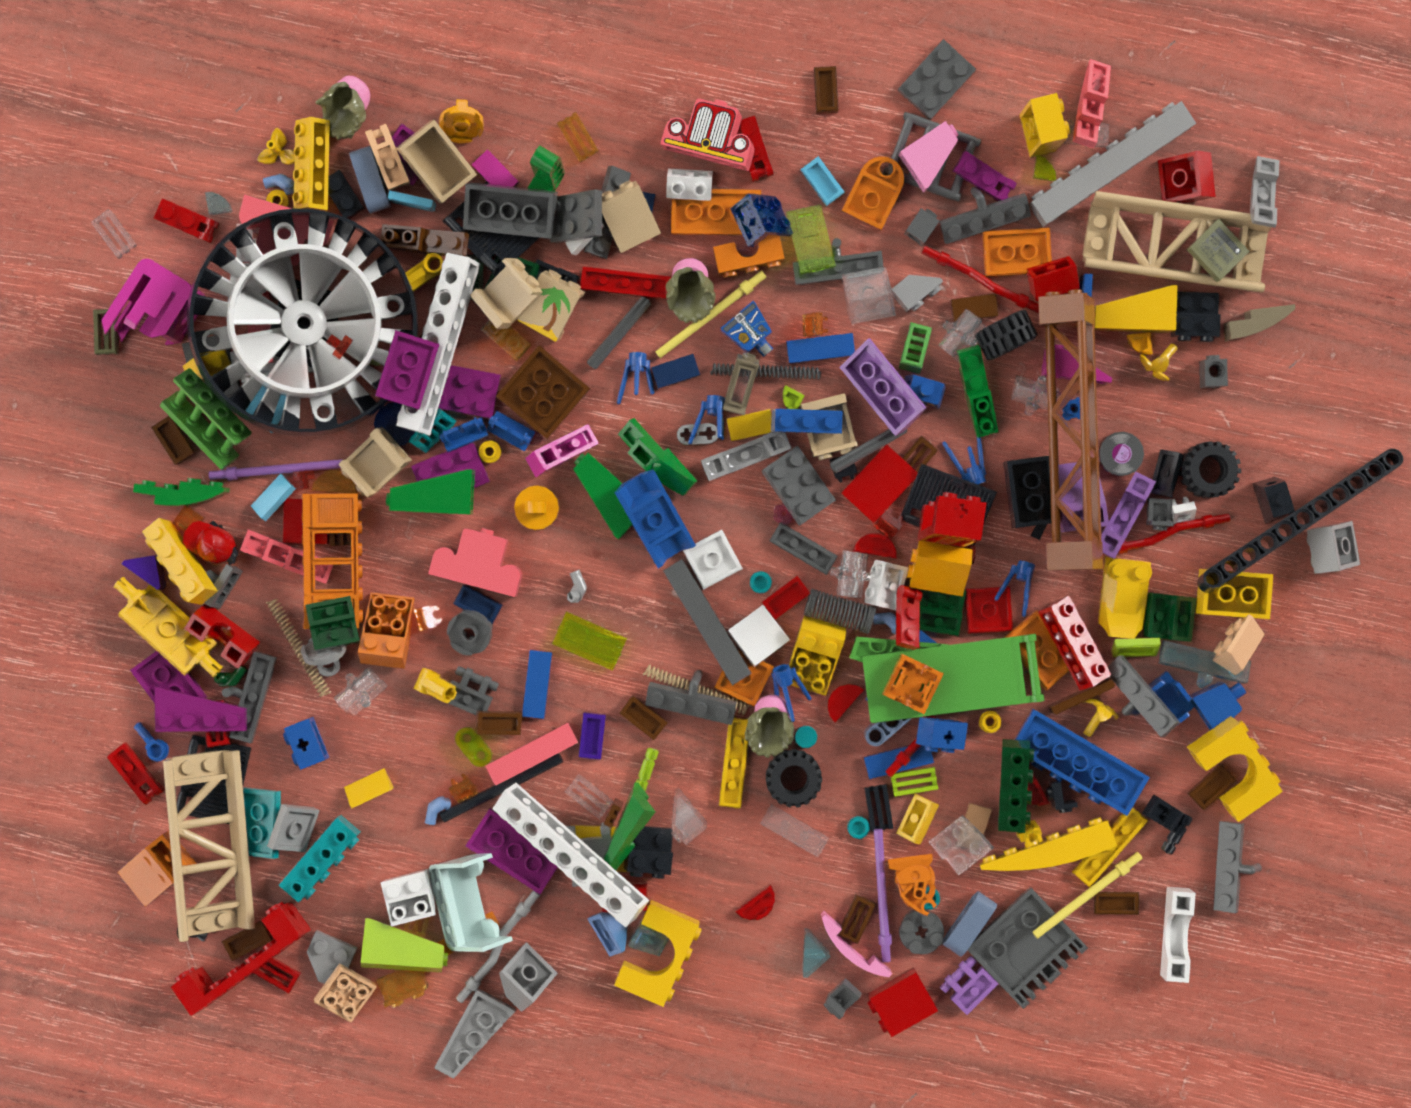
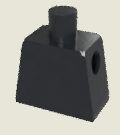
[1252,477,1295,524]

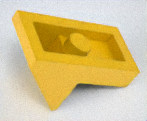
[183,350,231,382]

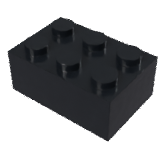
[1003,456,1051,528]

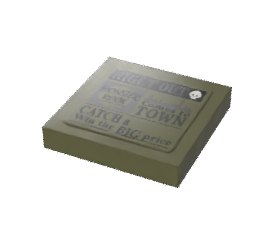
[1186,219,1249,282]

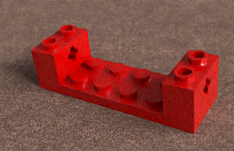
[917,492,986,548]
[171,901,311,1016]

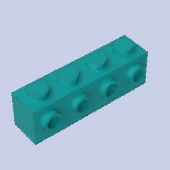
[278,815,361,903]

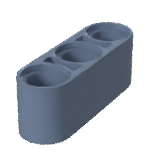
[349,146,392,214]
[864,718,912,746]
[942,891,997,957]

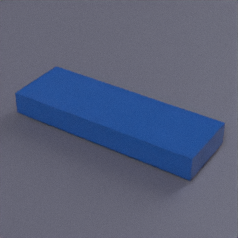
[786,333,855,364]
[522,650,553,719]
[863,745,934,779]

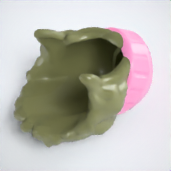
[315,76,370,140]
[666,258,716,323]
[745,695,794,758]

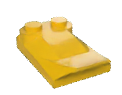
[1098,557,1152,639]

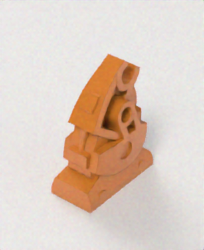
[887,854,937,916]

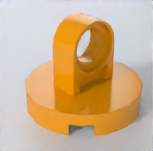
[439,99,484,143]
[514,485,559,530]

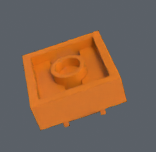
[882,653,944,714]

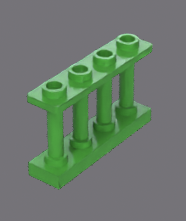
[160,368,252,470]

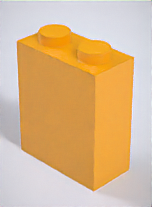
[907,541,972,597]

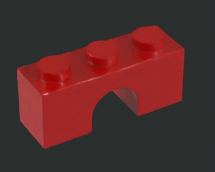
[184,604,260,669]

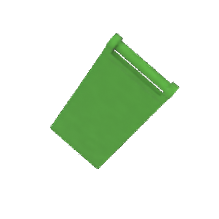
[862,634,1044,723]

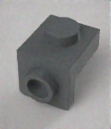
[1146,498,1173,530]
[824,978,862,1019]

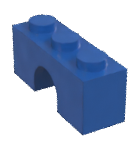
[771,409,843,434]

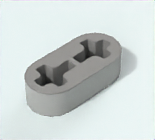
[677,423,718,445]

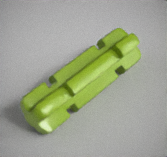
[636,748,659,791]

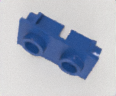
[487,411,536,451]
[439,417,489,453]

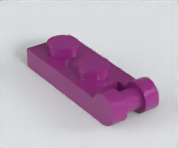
[952,151,1017,201]

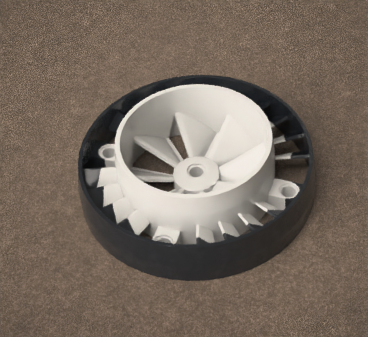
[187,208,418,437]

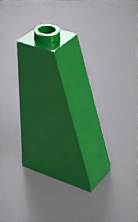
[573,453,632,540]
[386,469,475,515]

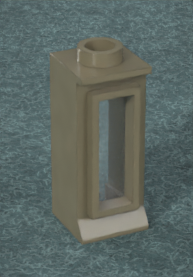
[723,353,759,415]

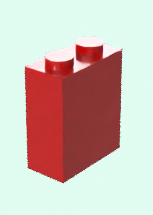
[867,968,938,1038]

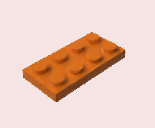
[671,189,761,236]

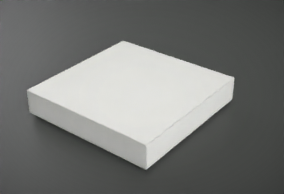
[683,530,743,590]
[727,605,790,667]

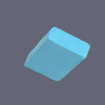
[800,156,845,207]
[388,190,436,212]
[251,474,296,521]

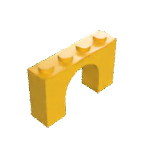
[1187,716,1283,822]
[614,900,702,1007]

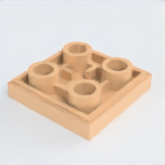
[313,963,377,1022]

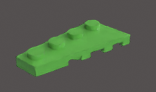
[849,636,949,662]

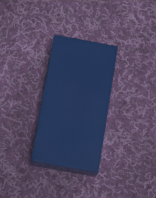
[651,354,700,389]
[453,584,503,625]

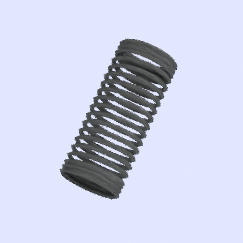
[804,588,876,634]

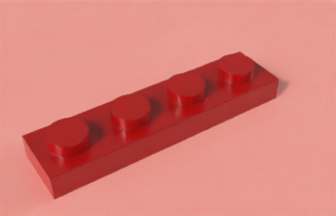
[580,266,672,300]

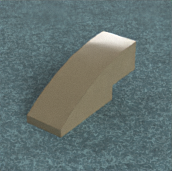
[1223,304,1296,342]

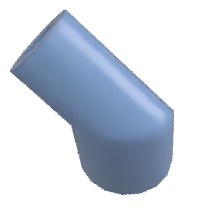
[263,174,294,195]
[873,612,896,635]
[425,796,451,825]

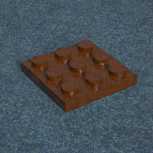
[496,345,590,440]

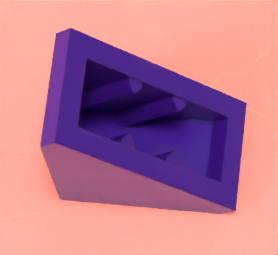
[122,555,167,590]

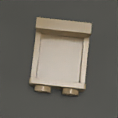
[602,181,661,253]
[800,393,858,460]
[339,427,412,497]

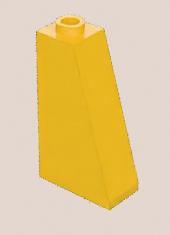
[1094,285,1177,333]

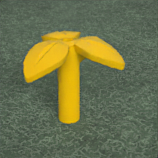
[257,128,295,165]
[1140,343,1178,381]
[1083,699,1119,737]

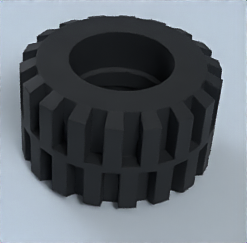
[975,310,1038,360]
[1179,441,1241,498]
[766,749,822,808]

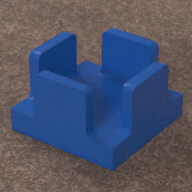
[1148,671,1195,725]

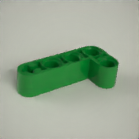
[528,145,565,191]

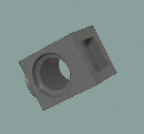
[904,208,939,246]
[1199,355,1228,388]

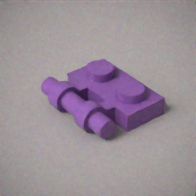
[940,956,998,1015]

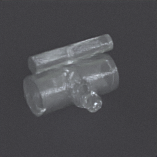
[938,309,986,362]
[1011,375,1061,416]
[830,551,871,598]
[334,668,388,716]

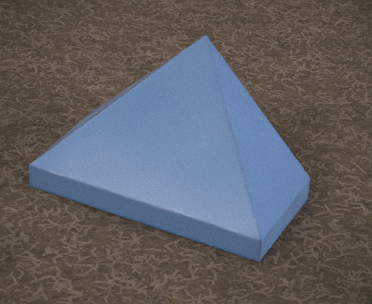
[587,912,628,957]

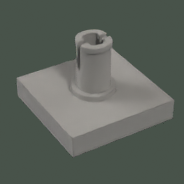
[267,804,320,852]

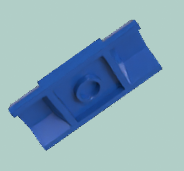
[615,470,696,569]

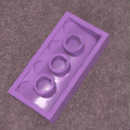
[840,338,926,436]

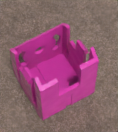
[102,259,205,346]

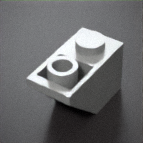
[890,275,943,312]

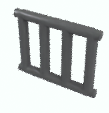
[882,112,981,202]

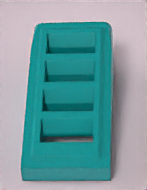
[409,408,457,453]

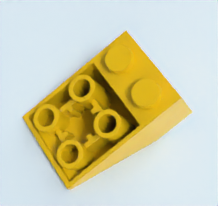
[789,615,846,696]

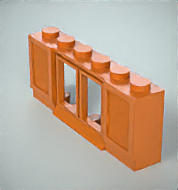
[301,494,363,629]

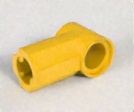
[405,253,444,292]
[414,668,457,703]

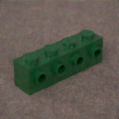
[998,739,1034,833]

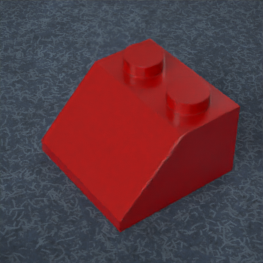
[1158,151,1216,203]

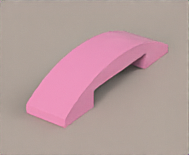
[821,911,892,977]

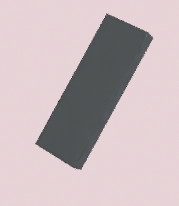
[769,522,838,575]

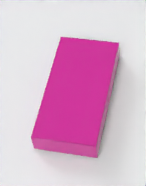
[472,149,519,187]

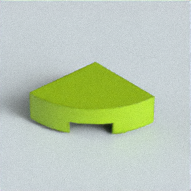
[782,385,805,409]

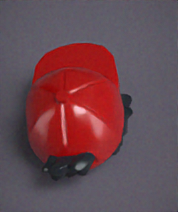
[183,521,239,565]

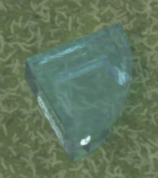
[205,192,233,216]

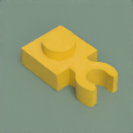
[1015,820,1043,847]

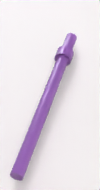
[209,459,343,481]
[874,829,892,962]

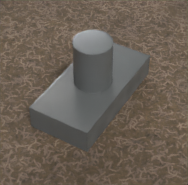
[204,564,243,609]

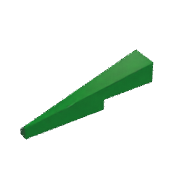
[603,782,656,870]

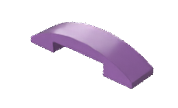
[1101,472,1156,559]

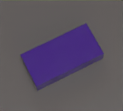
[579,712,606,760]

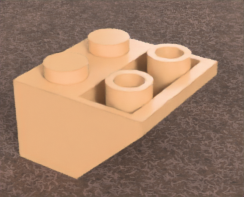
[1213,614,1265,675]

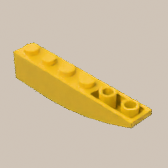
[979,817,1117,871]

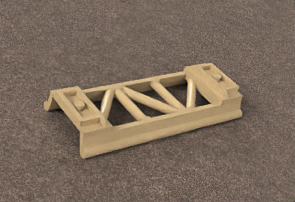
[1082,191,1272,293]
[163,750,255,942]

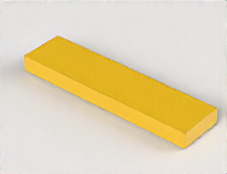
[719,717,748,808]
[1072,807,1148,887]

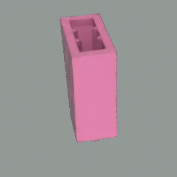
[899,121,958,193]

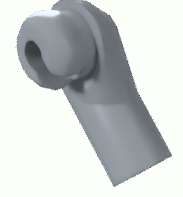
[567,570,587,603]

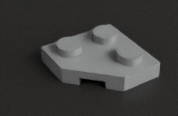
[307,930,358,984]

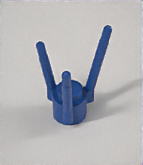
[617,352,654,404]
[688,395,725,445]
[942,437,987,484]
[994,560,1036,617]
[771,664,812,722]

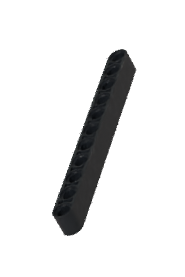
[1197,448,1403,593]

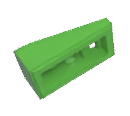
[898,322,932,374]

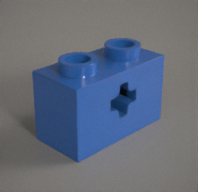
[283,717,330,770]
[916,717,968,753]

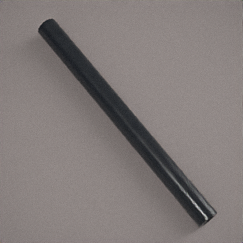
[440,753,564,823]

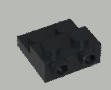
[1171,292,1221,342]
[624,826,674,879]

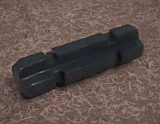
[1161,813,1193,855]

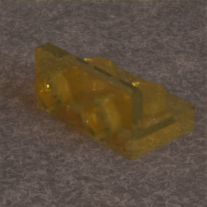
[376,970,429,1008]

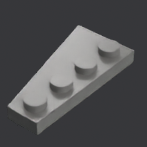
[434,988,516,1079]

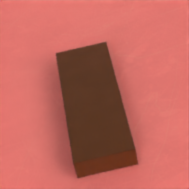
[1047,677,1115,715]

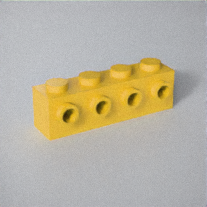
[292,117,330,211]
[142,518,218,605]

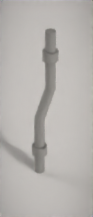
[456,890,540,1003]

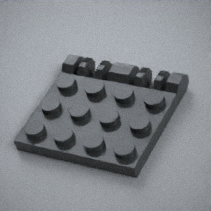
[968,887,1088,1009]

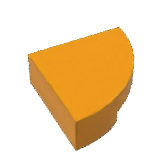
[1126,332,1153,355]

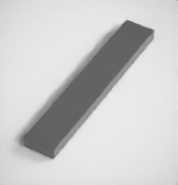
[663,559,752,685]

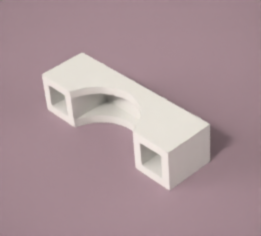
[1160,887,1196,983]

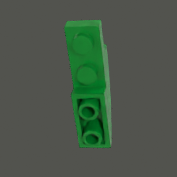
[957,345,999,438]
[618,418,697,496]
[133,478,230,506]

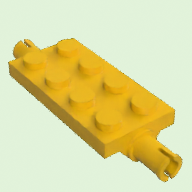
[113,577,223,678]

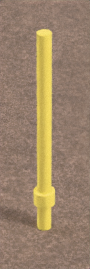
[655,270,767,358]
[1032,852,1143,939]

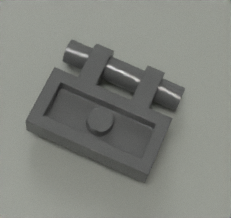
[448,666,499,715]

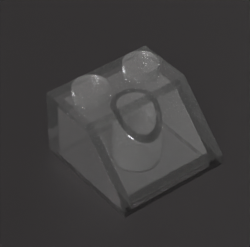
[841,267,896,324]
[671,787,707,845]

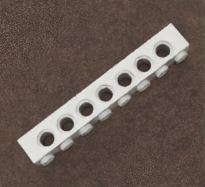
[396,253,480,436]
[493,783,649,927]

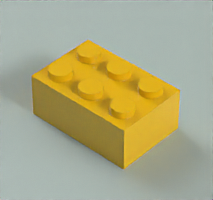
[1019,93,1070,158]
[1196,569,1273,619]

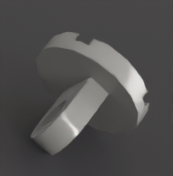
[301,638,347,677]

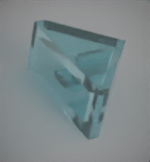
[628,920,669,956]
[802,928,831,978]

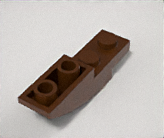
[380,224,469,256]

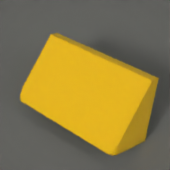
[727,409,772,441]
[344,768,394,809]
[896,793,939,844]

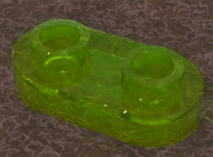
[455,727,492,767]

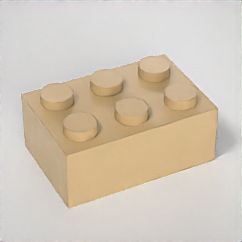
[396,120,477,203]

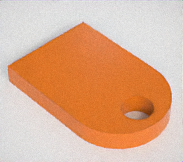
[842,156,904,230]

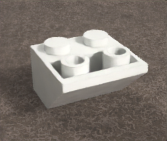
[381,869,435,926]

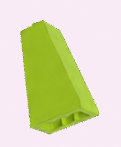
[361,918,448,973]

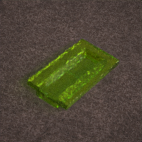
[786,204,836,274]
[552,611,627,671]

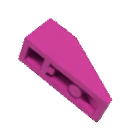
[1041,345,1112,384]
[525,424,599,477]

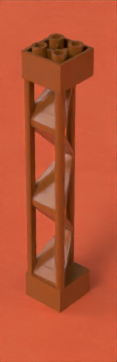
[1039,290,1103,571]

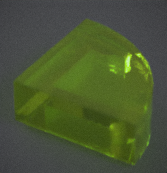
[1033,155,1056,182]

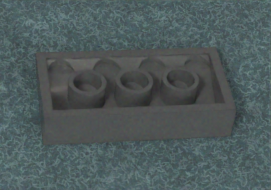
[463,182,557,239]

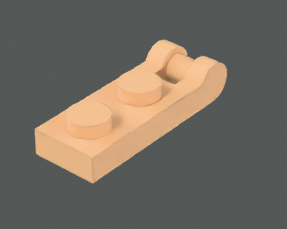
[365,124,410,190]

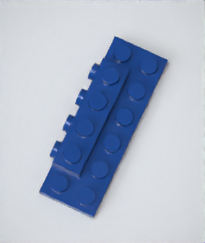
[1014,708,1150,816]

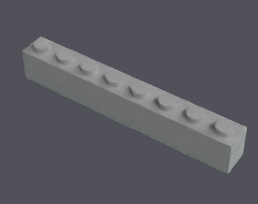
[1029,101,1196,227]

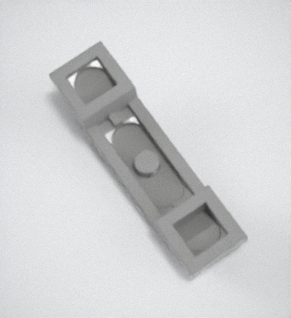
[1250,156,1279,228]
[701,432,792,481]

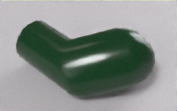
[214,665,248,687]

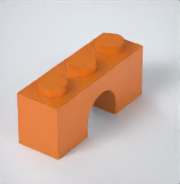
[713,232,785,278]

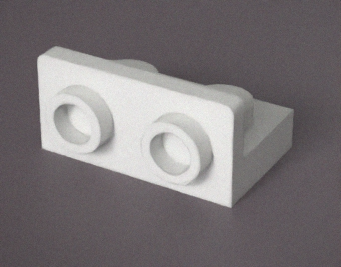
[666,168,713,201]
[865,560,908,610]

